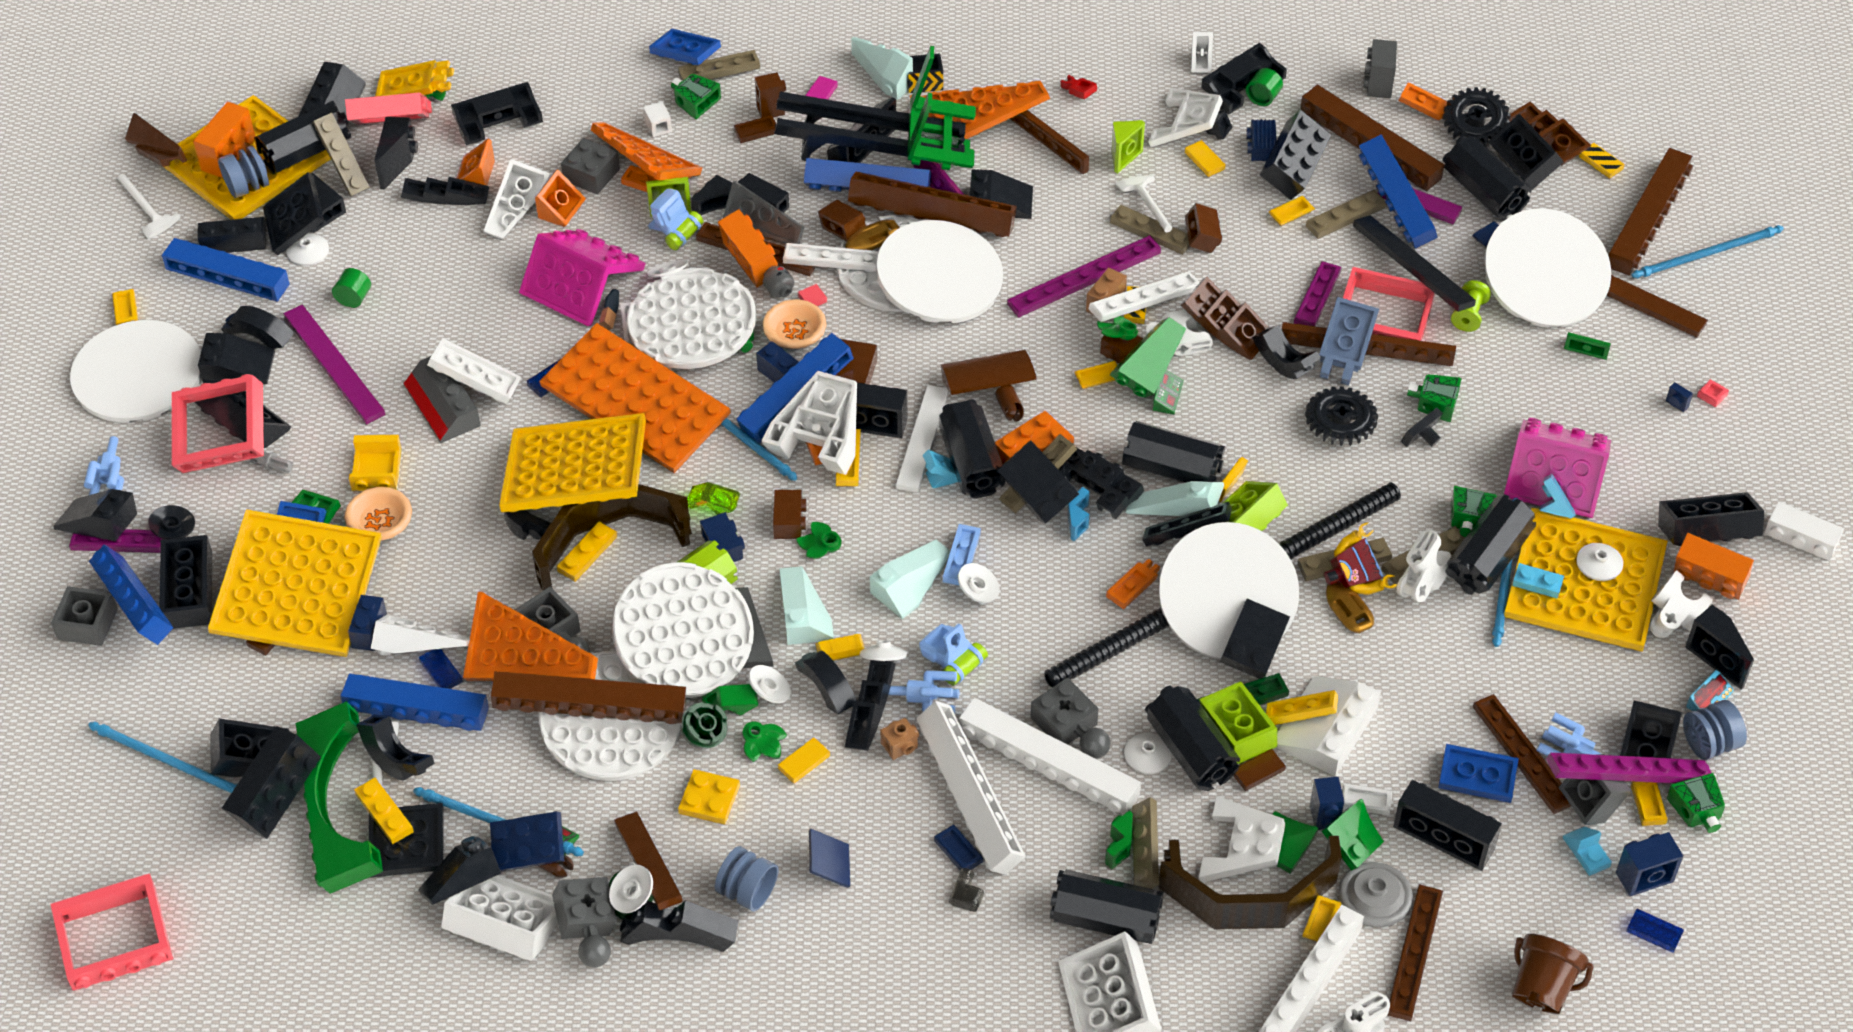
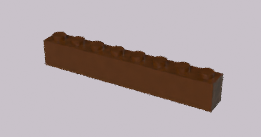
[1300,84,1445,192]
[1608,147,1694,276]
[848,171,1017,237]
[491,671,686,724]

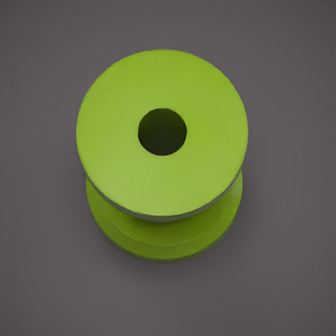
[1451,280,1491,332]

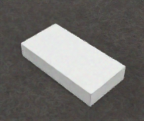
[1343,783,1393,816]

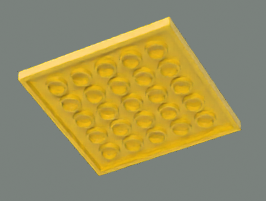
[164,95,331,220]
[499,413,646,512]
[1504,508,1668,652]
[208,509,382,657]

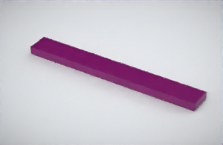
[1007,235,1161,318]
[283,304,386,425]

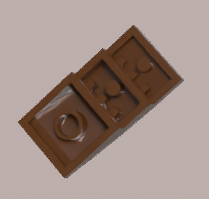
[1509,101,1591,166]
[1181,276,1268,360]

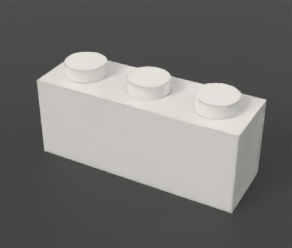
[1764,502,1844,561]

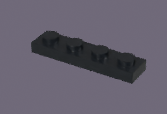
[1142,501,1232,547]

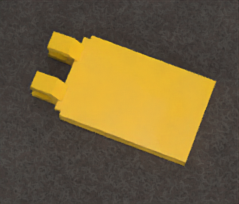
[375,60,454,97]

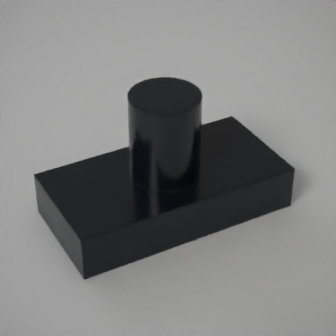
[1401,408,1443,447]

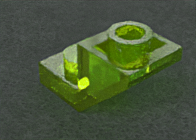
[687,482,740,515]

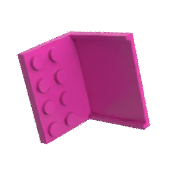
[519,229,646,326]
[1504,417,1611,518]

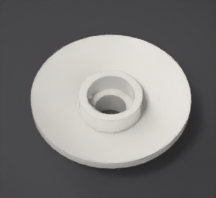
[286,234,329,266]
[647,260,688,278]
[1576,543,1623,581]
[958,563,1000,603]
[860,640,907,661]
[748,665,791,704]
[1124,733,1172,775]
[609,865,653,913]

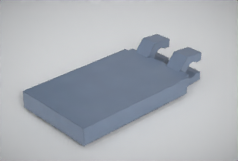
[1319,297,1379,386]

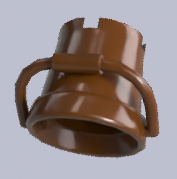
[1512,933,1594,1015]

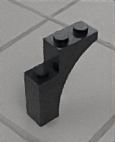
[691,173,789,216]
[620,900,738,952]

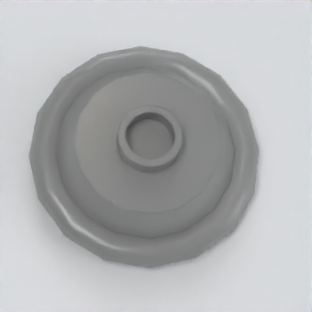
[1338,862,1413,927]

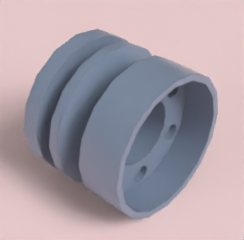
[218,145,269,199]
[1683,700,1747,760]
[715,846,779,912]

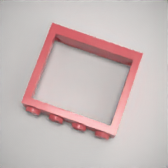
[345,93,432,124]
[1343,267,1435,341]
[172,374,264,473]
[50,873,173,991]

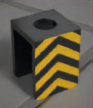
[908,53,943,93]

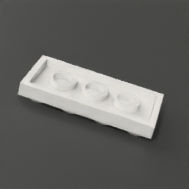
[427,338,522,404]

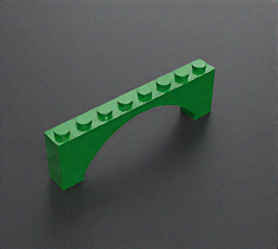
[295,701,383,894]

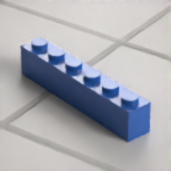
[1358,135,1438,249]
[804,158,931,192]
[162,238,290,302]
[736,333,854,444]
[89,544,174,645]
[340,673,489,731]

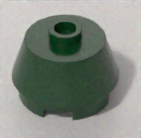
[682,702,727,748]

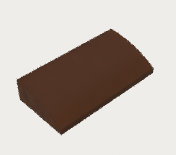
[941,350,1037,395]

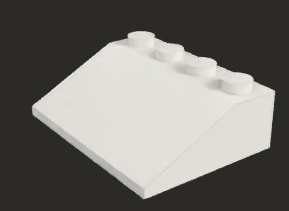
[1276,676,1381,776]
[441,875,558,961]
[1058,932,1162,1032]

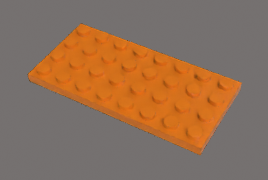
[540,323,731,473]

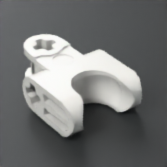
[1146,310,1213,356]
[1397,530,1452,602]
[1649,570,1713,639]
[1317,992,1390,1032]

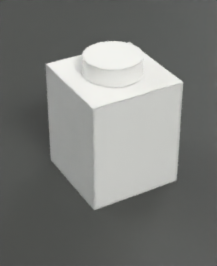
[643,102,672,137]

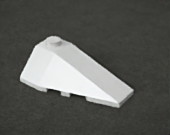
[483,159,550,240]
[371,614,470,656]

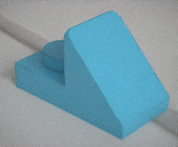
[923,449,958,488]
[1539,474,1576,518]
[1563,827,1612,876]

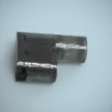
[949,868,984,912]

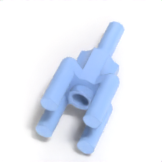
[84,436,124,495]
[888,670,960,714]
[1536,712,1601,756]

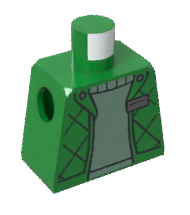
[671,74,721,120]
[1407,374,1462,423]
[1450,485,1497,537]
[1667,773,1725,833]

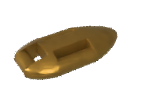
[845,219,900,251]
[1326,582,1374,634]

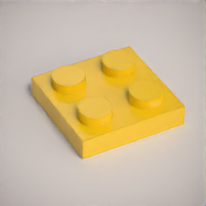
[678,769,740,825]

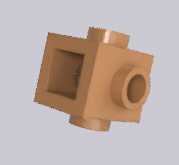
[880,718,919,760]

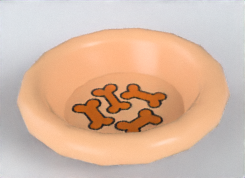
[762,299,827,349]
[344,487,412,541]

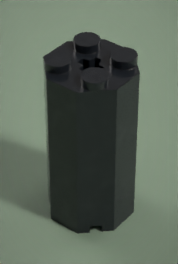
[254,100,351,174]
[1442,136,1532,221]
[939,399,1005,499]
[1122,421,1226,483]
[1445,494,1536,595]
[1145,685,1240,791]
[1050,869,1164,944]

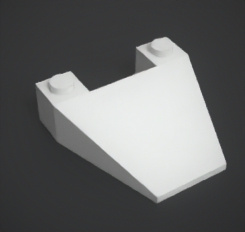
[762,371,857,475]

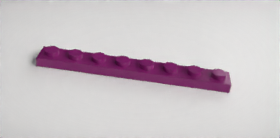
[1546,752,1712,783]

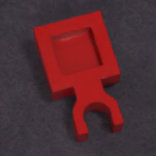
[1060,75,1097,100]

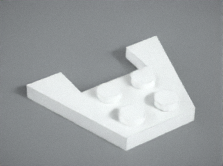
[1148,88,1223,147]
[1199,796,1285,883]

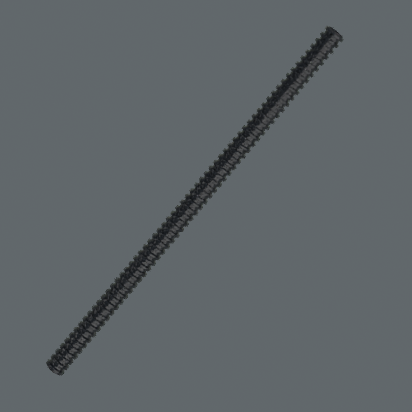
[1044,482,1401,688]

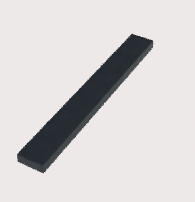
[1353,215,1476,312]

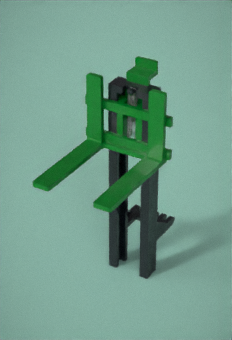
[774,46,976,170]

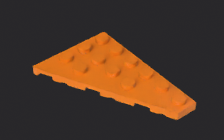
[909,80,1050,139]
[591,122,703,181]
[463,592,598,681]

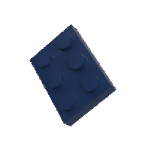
[490,811,564,872]

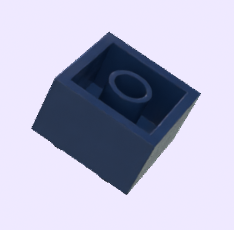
[1616,832,1683,897]

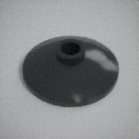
[148,505,195,539]

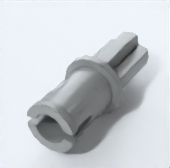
[250,452,293,473]

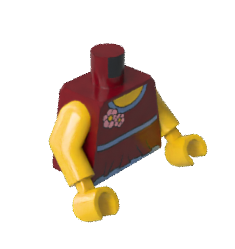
[1324,522,1398,595]

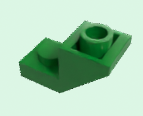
[702,684,758,716]
[1105,810,1133,870]

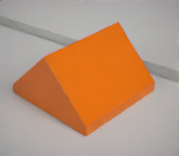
[457,138,495,186]
[535,169,586,227]

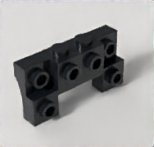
[1201,43,1287,115]
[451,82,543,145]
[1058,447,1144,520]

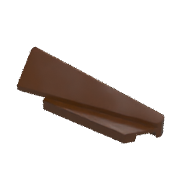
[125,113,188,167]

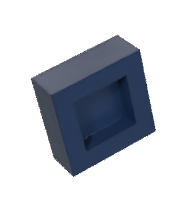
[1666,382,1693,412]

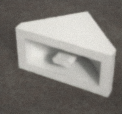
[1191,32,1213,73]

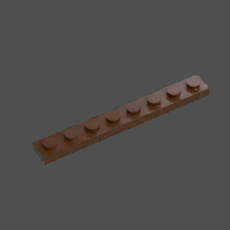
[1282,322,1456,366]

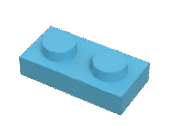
[1512,563,1564,599]

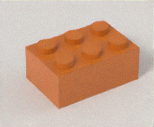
[193,101,255,178]
[718,209,778,288]
[995,411,1074,464]
[1673,533,1754,600]

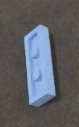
[943,524,981,586]

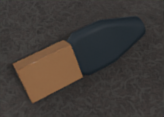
[599,289,619,330]

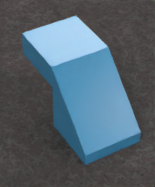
[1068,487,1090,541]

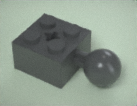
[514,587,590,653]
[1030,678,1111,759]
[552,877,617,968]

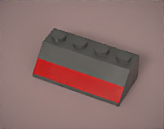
[403,356,481,443]

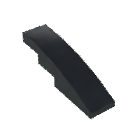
[401,177,489,205]
[845,660,896,751]

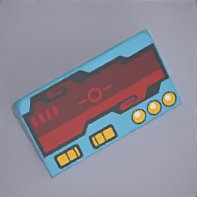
[1686,670,1734,711]

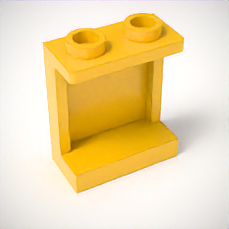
[349,435,402,491]

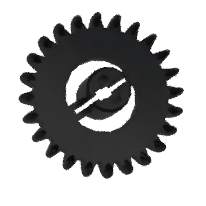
[1443,87,1511,146]
[1305,386,1378,446]

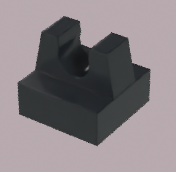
[1206,111,1233,140]

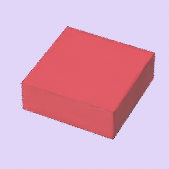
[798,284,827,306]
[1697,379,1729,407]

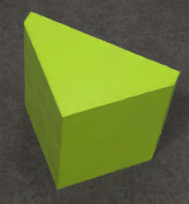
[1111,120,1145,174]
[646,177,691,217]

